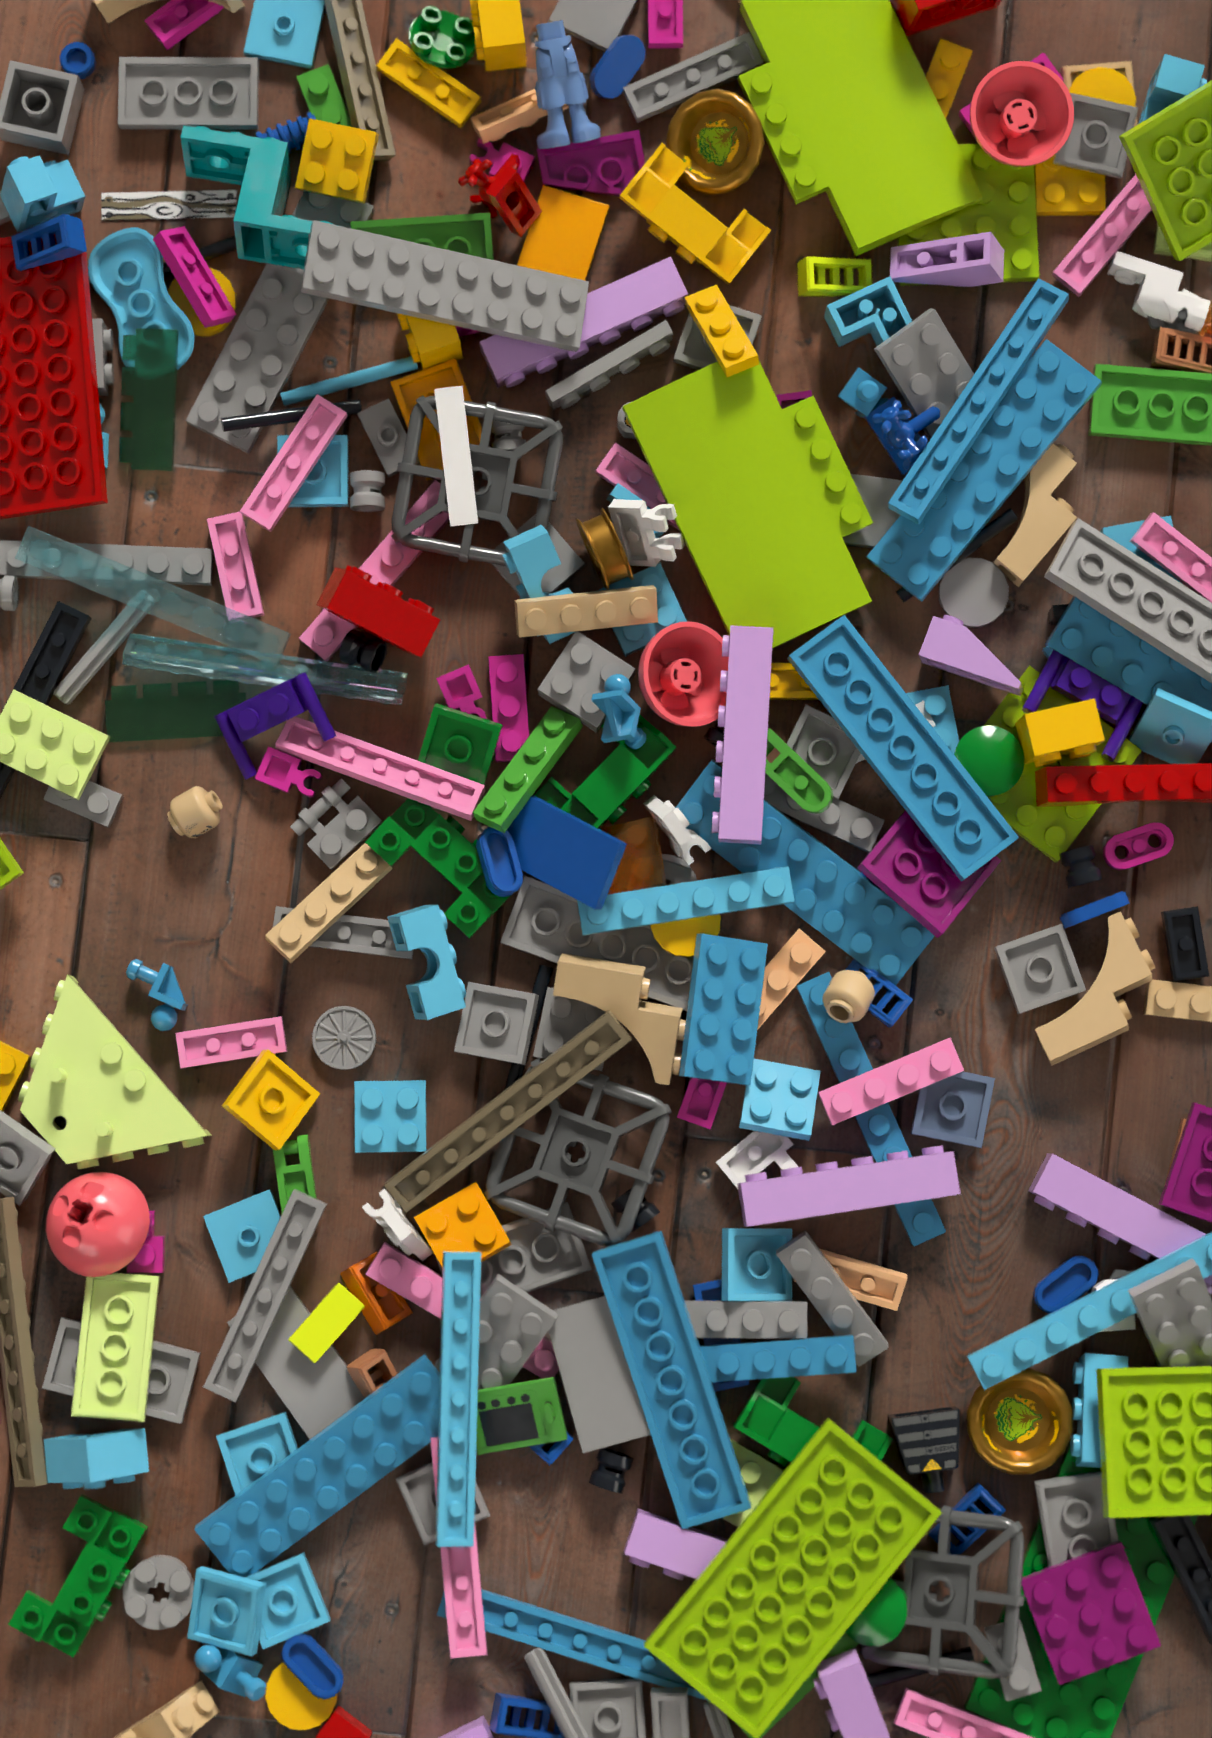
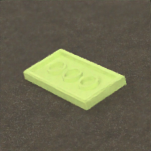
[71,1273,160,1422]

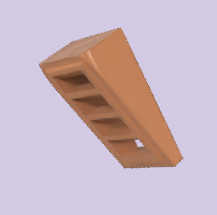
[1151,327,1212,374]
[346,1349,397,1398]

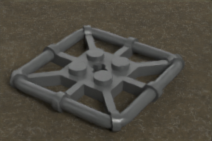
[391,395,563,566]
[484,1058,672,1247]
[860,1505,1025,1679]

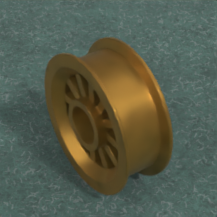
[576,508,634,590]

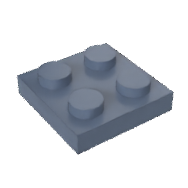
[910,1071,995,1148]

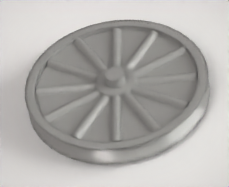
[312,1006,376,1070]

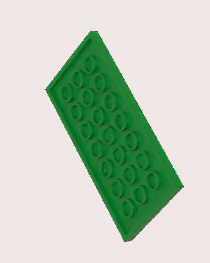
[964,1439,1198,1738]

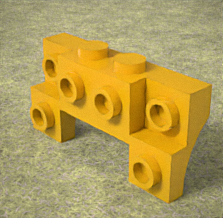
[619,143,771,285]

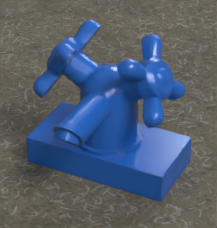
[864,396,940,475]

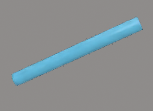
[280,356,418,406]

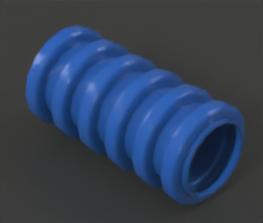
[255,112,316,154]

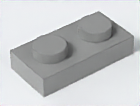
[92,318,114,396]
[43,781,124,828]
[984,1619,1042,1701]

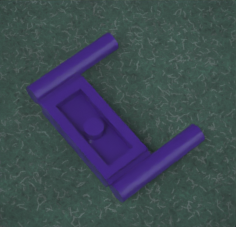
[1022,650,1143,762]
[214,672,336,780]

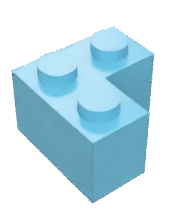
[1138,54,1207,124]
[0,155,86,232]
[824,276,912,347]
[44,1428,149,1489]

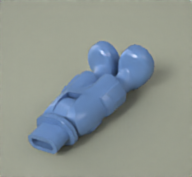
[534,20,601,149]

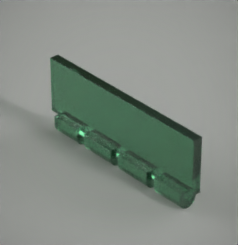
[119,329,179,471]
[105,679,247,743]

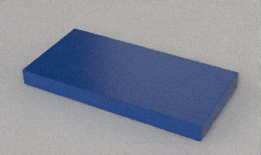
[507,795,627,910]

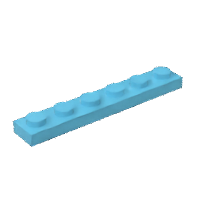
[577,866,795,936]

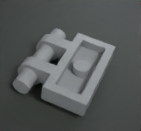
[290,778,383,870]

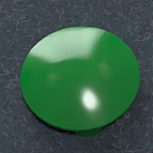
[408,6,476,68]
[954,726,1024,797]
[845,1578,907,1646]

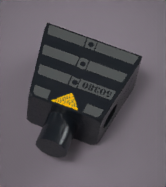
[888,1406,960,1493]

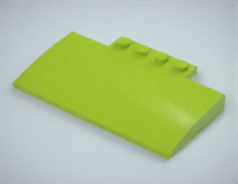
[738,0,983,256]
[622,361,873,649]

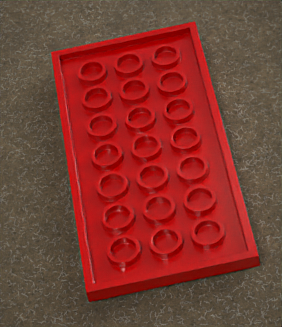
[0,229,108,520]

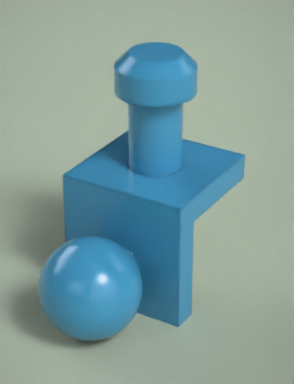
[838,367,889,418]
[591,674,646,749]
[126,959,188,1031]
[194,1645,267,1701]

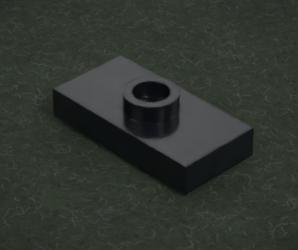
[1161,906,1209,982]

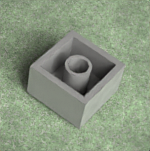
[0,60,85,155]
[538,631,636,733]

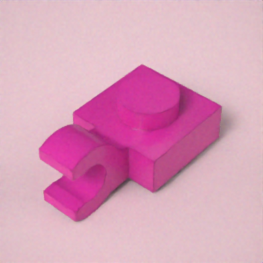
[127,1211,165,1273]

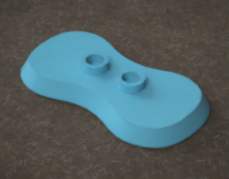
[88,228,194,380]

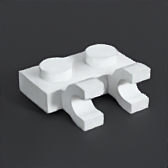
[608,499,685,567]
[643,795,711,865]
[716,1131,798,1189]
[362,1189,433,1261]

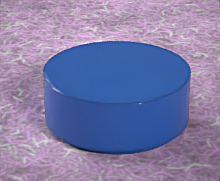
[60,42,96,80]

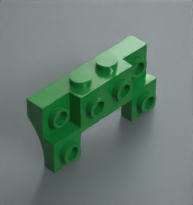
[534,714,677,829]
[365,798,513,939]
[734,1377,893,1466]
[8,1494,148,1658]

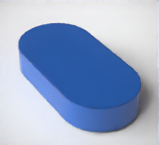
[590,35,646,99]
[476,827,523,897]
[1059,891,1130,929]
[1033,1255,1098,1313]
[282,1633,344,1699]

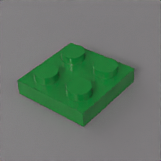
[418,703,503,785]

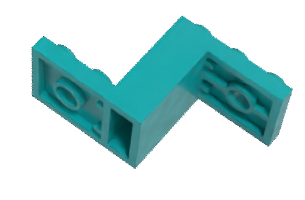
[181,125,339,269]

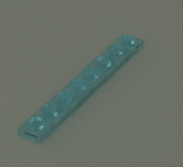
[15,526,291,667]
[123,633,408,705]

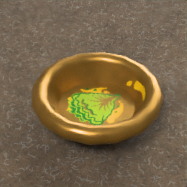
[666,89,764,195]
[967,1367,1073,1475]

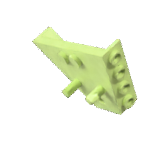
[18,975,212,1170]

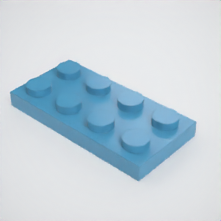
[679,933,768,1085]

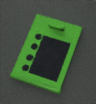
[476,1377,568,1455]

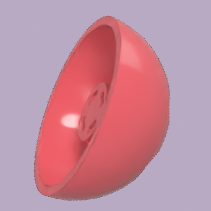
[970,61,1074,167]
[638,622,729,727]
[46,1172,150,1277]

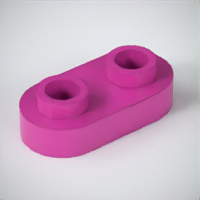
[1103,822,1174,870]

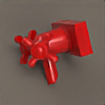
[458,153,542,237]

